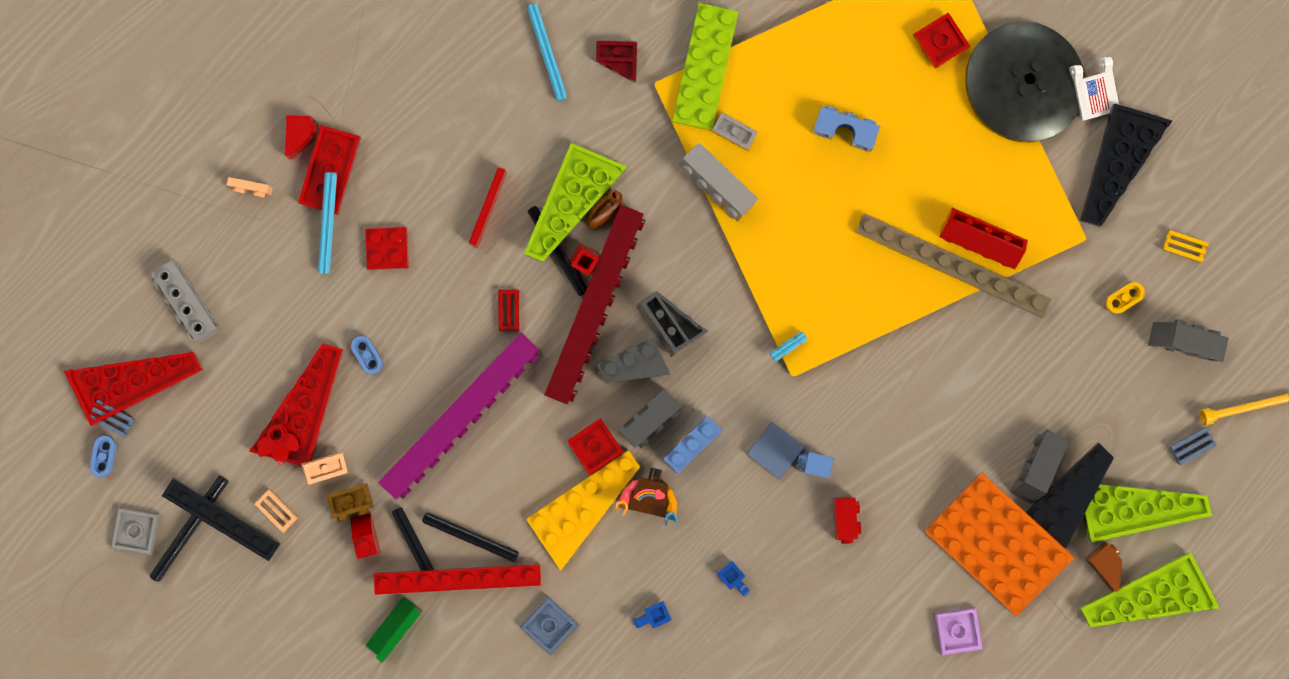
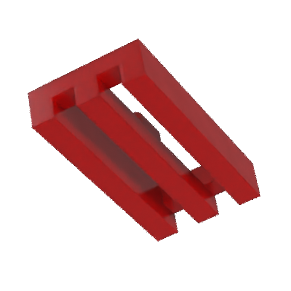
[498,290,520,331]

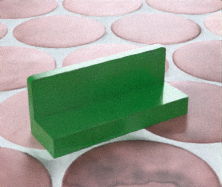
[366,597,423,663]

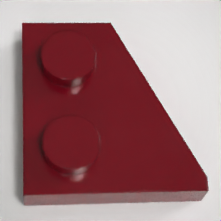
[596,41,637,82]

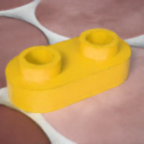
[1105,282,1145,314]

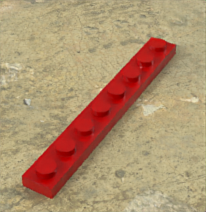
[374,564,541,595]

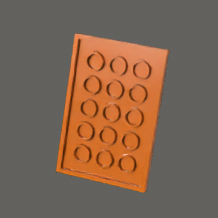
[925,472,1075,616]

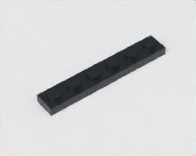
[162,478,281,561]

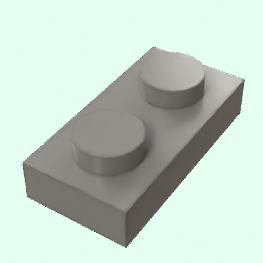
[712,113,758,151]

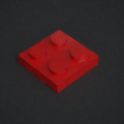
[913,12,970,69]
[365,227,409,270]
[567,418,623,475]

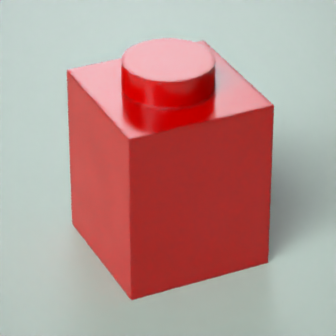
[570,242,599,275]

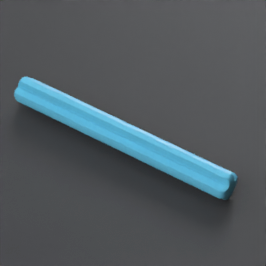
[527,3,567,101]
[318,172,337,274]

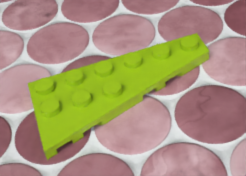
[523,143,627,263]
[1084,484,1212,543]
[1080,552,1220,627]

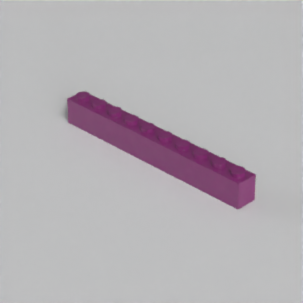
[378,333,540,500]

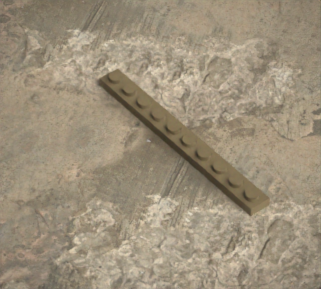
[855,213,1051,318]

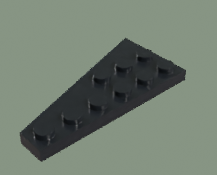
[1080,103,1172,227]
[1025,442,1114,548]

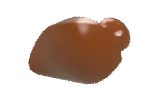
[587,190,623,230]

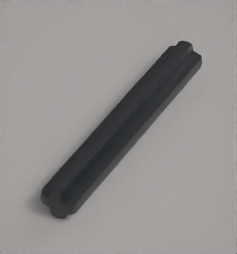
[392,507,434,570]

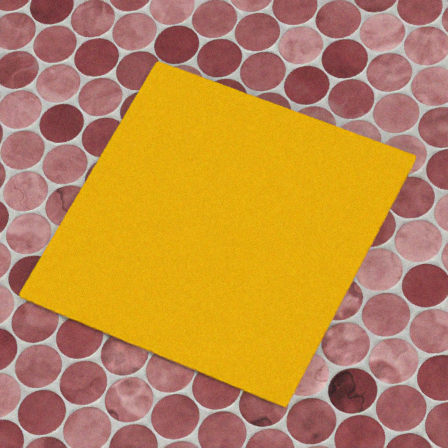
[655,0,1086,377]

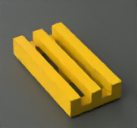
[1162,230,1209,263]

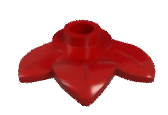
[258,424,299,465]

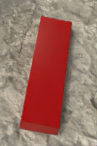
[469,167,507,248]

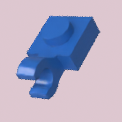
[717,561,751,597]
[633,601,672,628]

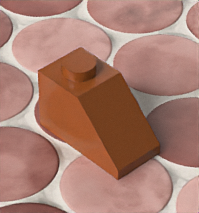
[1085,543,1122,592]

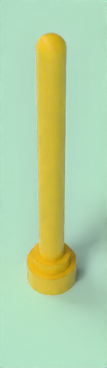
[1200,393,1289,426]

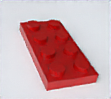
[298,125,361,215]

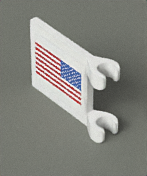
[1069,57,1119,121]

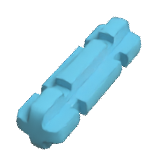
[770,332,807,361]

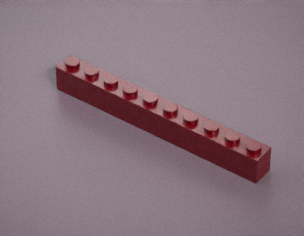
[544,205,646,405]

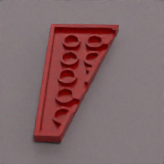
[249,343,344,466]
[64,352,204,426]

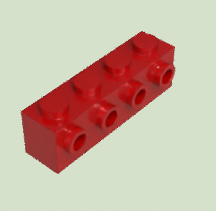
[939,208,1028,269]

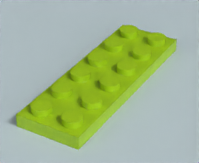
[672,3,739,131]

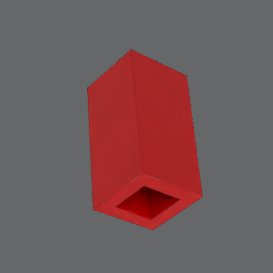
[833,497,861,544]

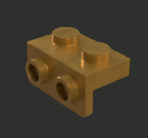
[326,483,374,522]

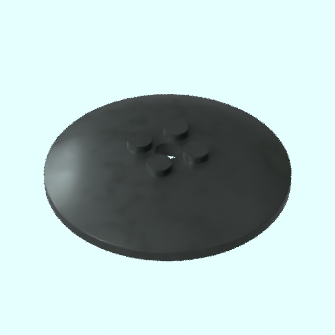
[965,22,1085,142]

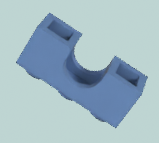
[812,106,880,152]
[663,416,722,474]
[796,451,834,478]

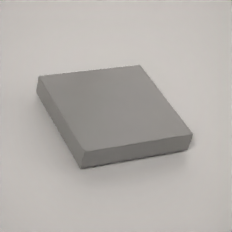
[110,507,160,555]

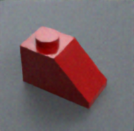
[285,115,318,159]
[350,513,381,559]

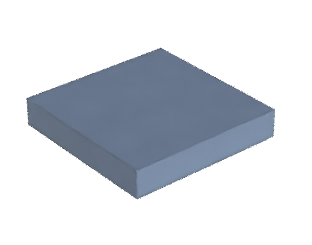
[747,422,804,479]
[520,596,579,655]

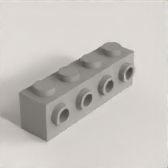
[679,143,758,222]
[151,260,221,343]

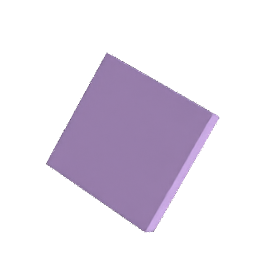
[934,607,983,655]

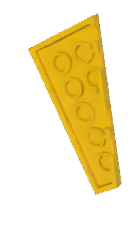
[526,450,640,571]

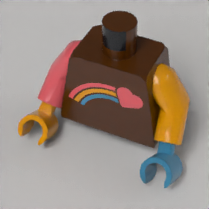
[614,467,678,526]

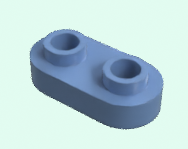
[351,336,383,374]
[90,436,117,477]

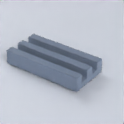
[90,400,136,438]
[1169,427,1217,465]

